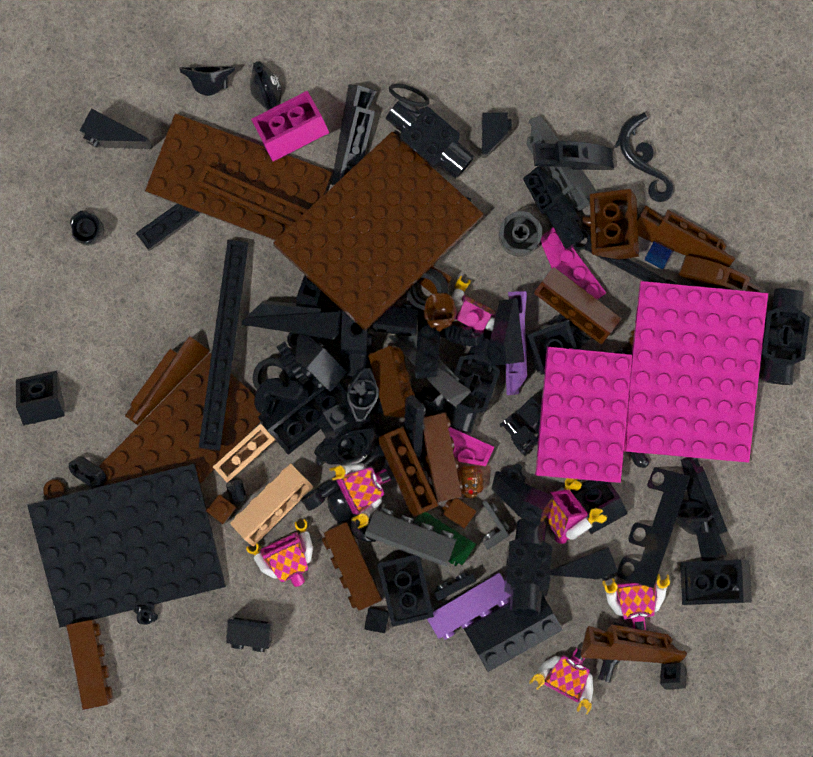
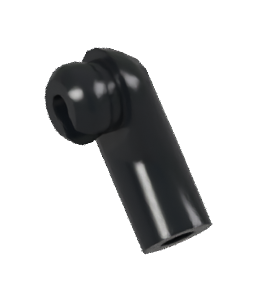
[630,452,649,468]

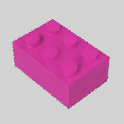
[251,90,329,161]

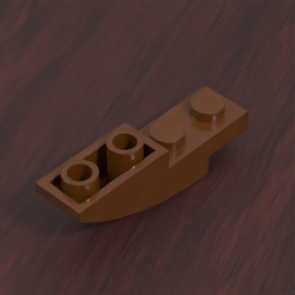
[678,256,764,293]

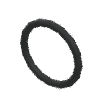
[389,83,430,107]

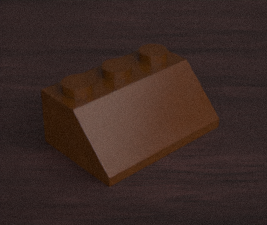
[590,189,639,259]
[369,346,415,418]

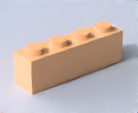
[230,464,314,546]

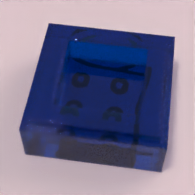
[644,241,672,269]

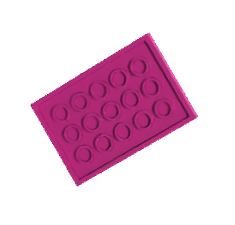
[535,347,633,483]

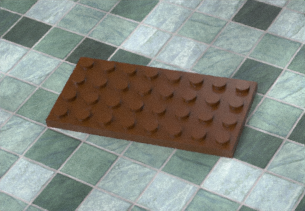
[145,113,332,241]
[98,353,261,485]

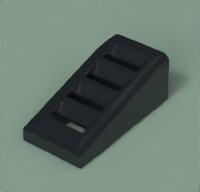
[226,479,247,503]

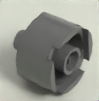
[499,211,542,257]

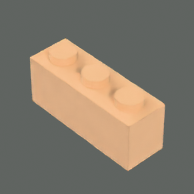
[213,424,275,483]

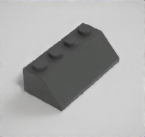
[364,507,457,566]

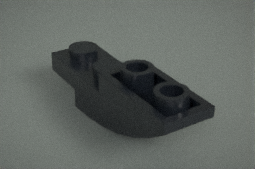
[533,141,614,170]
[523,167,585,250]

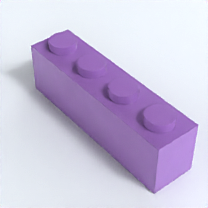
[427,572,511,640]

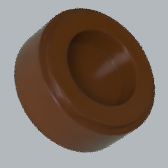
[43,480,65,499]

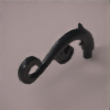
[614,112,674,202]

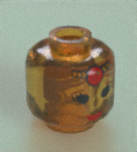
[457,466,484,498]

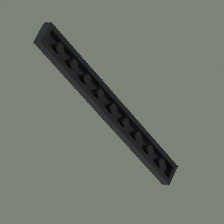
[199,240,249,451]

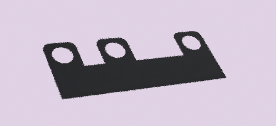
[617,467,690,588]

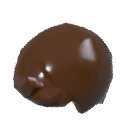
[424,293,457,331]

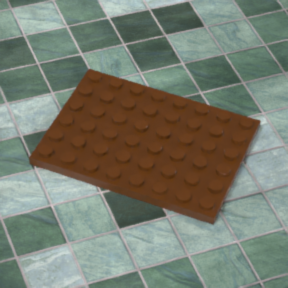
[273,132,484,331]

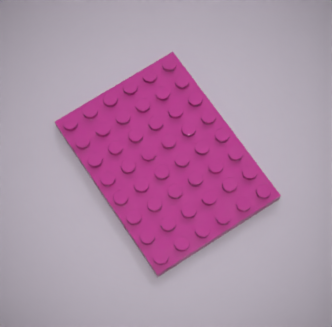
[624,281,768,463]

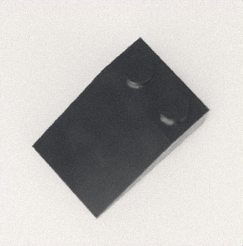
[79,108,153,149]
[377,554,434,627]
[680,559,752,605]

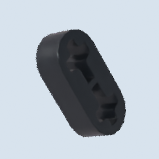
[69,456,107,488]

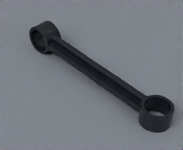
[573,228,680,285]
[301,426,404,511]

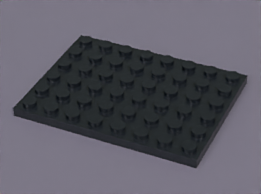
[27,463,226,628]

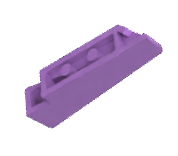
[505,291,527,395]

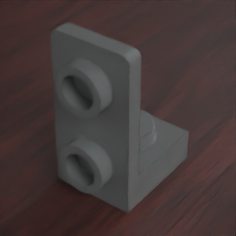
[482,500,510,550]

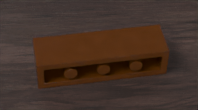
[534,267,622,345]
[422,412,463,502]
[377,427,438,516]
[322,522,382,611]
[66,619,113,710]

